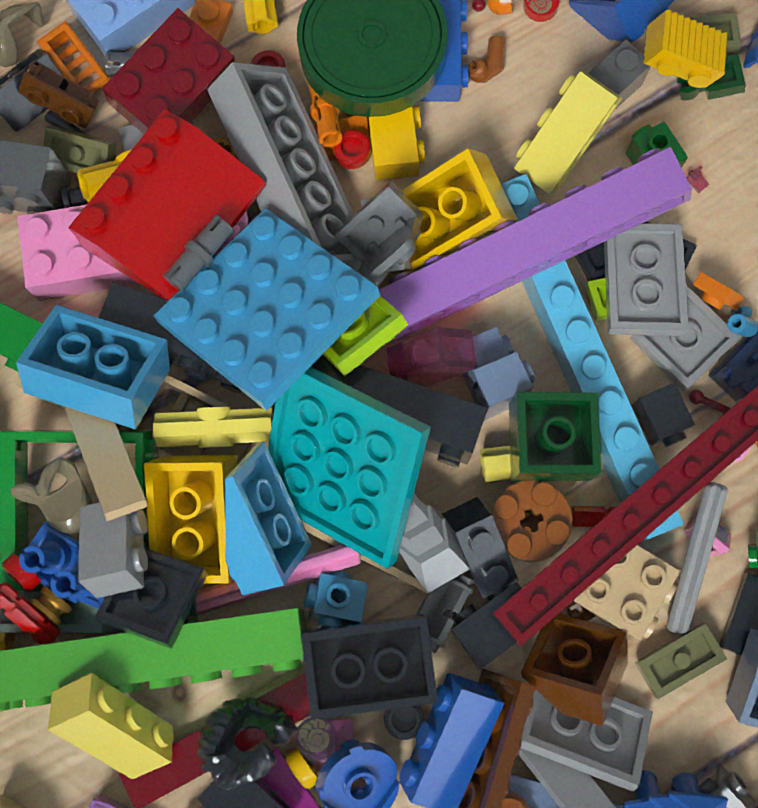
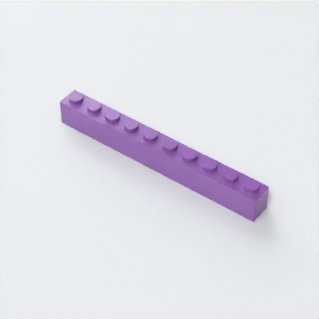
[377,147,692,351]

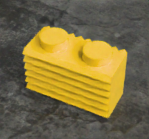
[643,10,728,88]

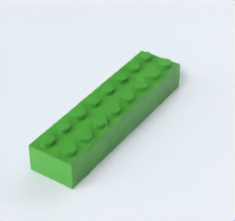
[0,608,306,711]

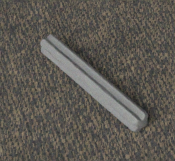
[667,482,728,635]

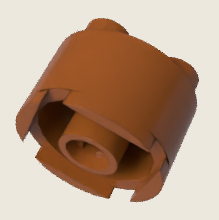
[492,481,572,563]

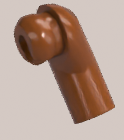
[468,36,506,83]

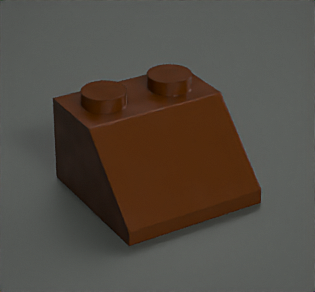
[521,614,628,726]

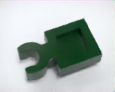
[676,53,746,101]

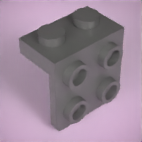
[334,181,424,286]

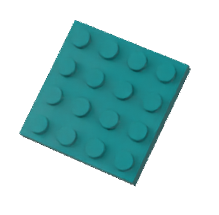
[268,367,431,569]

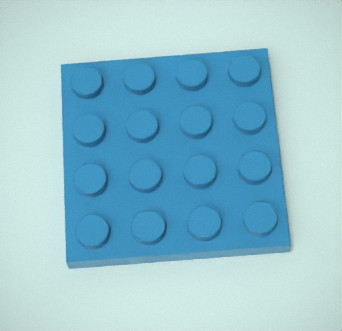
[153,208,380,411]

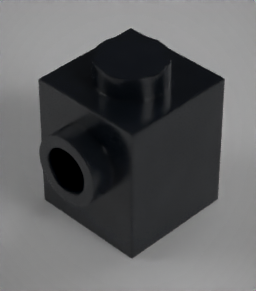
[631,382,695,448]

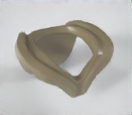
[0,2,45,67]
[10,458,92,534]

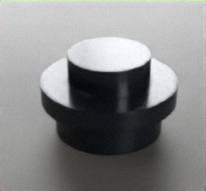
[384,705,424,740]

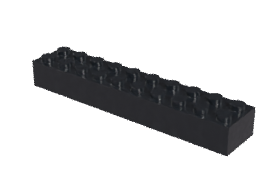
[99,282,488,467]

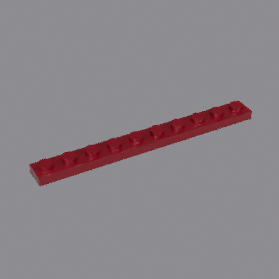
[492,385,758,646]

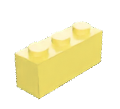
[514,71,623,194]
[48,673,174,779]

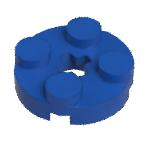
[315,739,399,808]

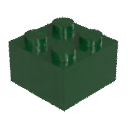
[508,392,602,481]

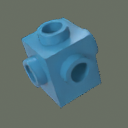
[304,571,368,628]

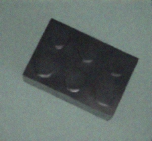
[301,614,438,720]

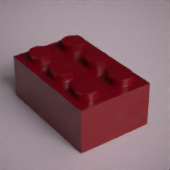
[102,8,235,134]

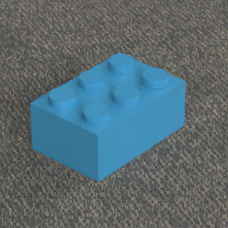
[16,305,170,429]

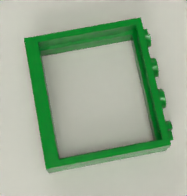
[0,429,158,592]

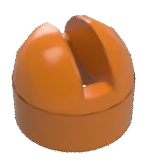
[487,0,513,15]

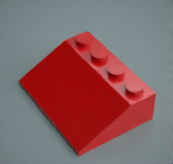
[68,109,266,301]

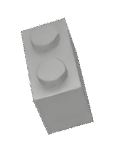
[78,502,148,598]

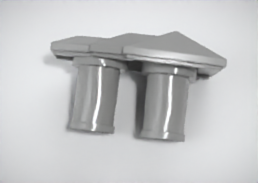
[399,494,470,593]

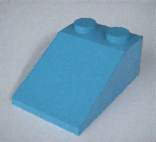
[225,441,312,595]

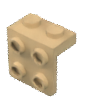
[574,545,680,642]

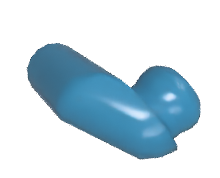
[727,306,758,337]

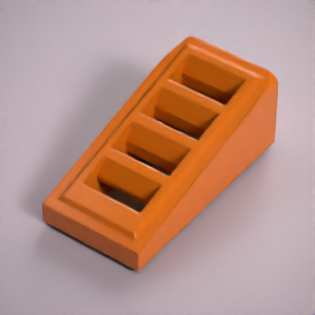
[37,21,110,93]

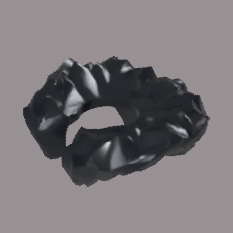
[197,697,298,789]

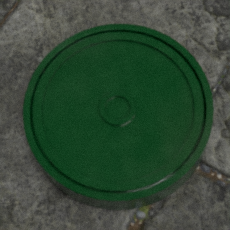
[297,0,448,117]

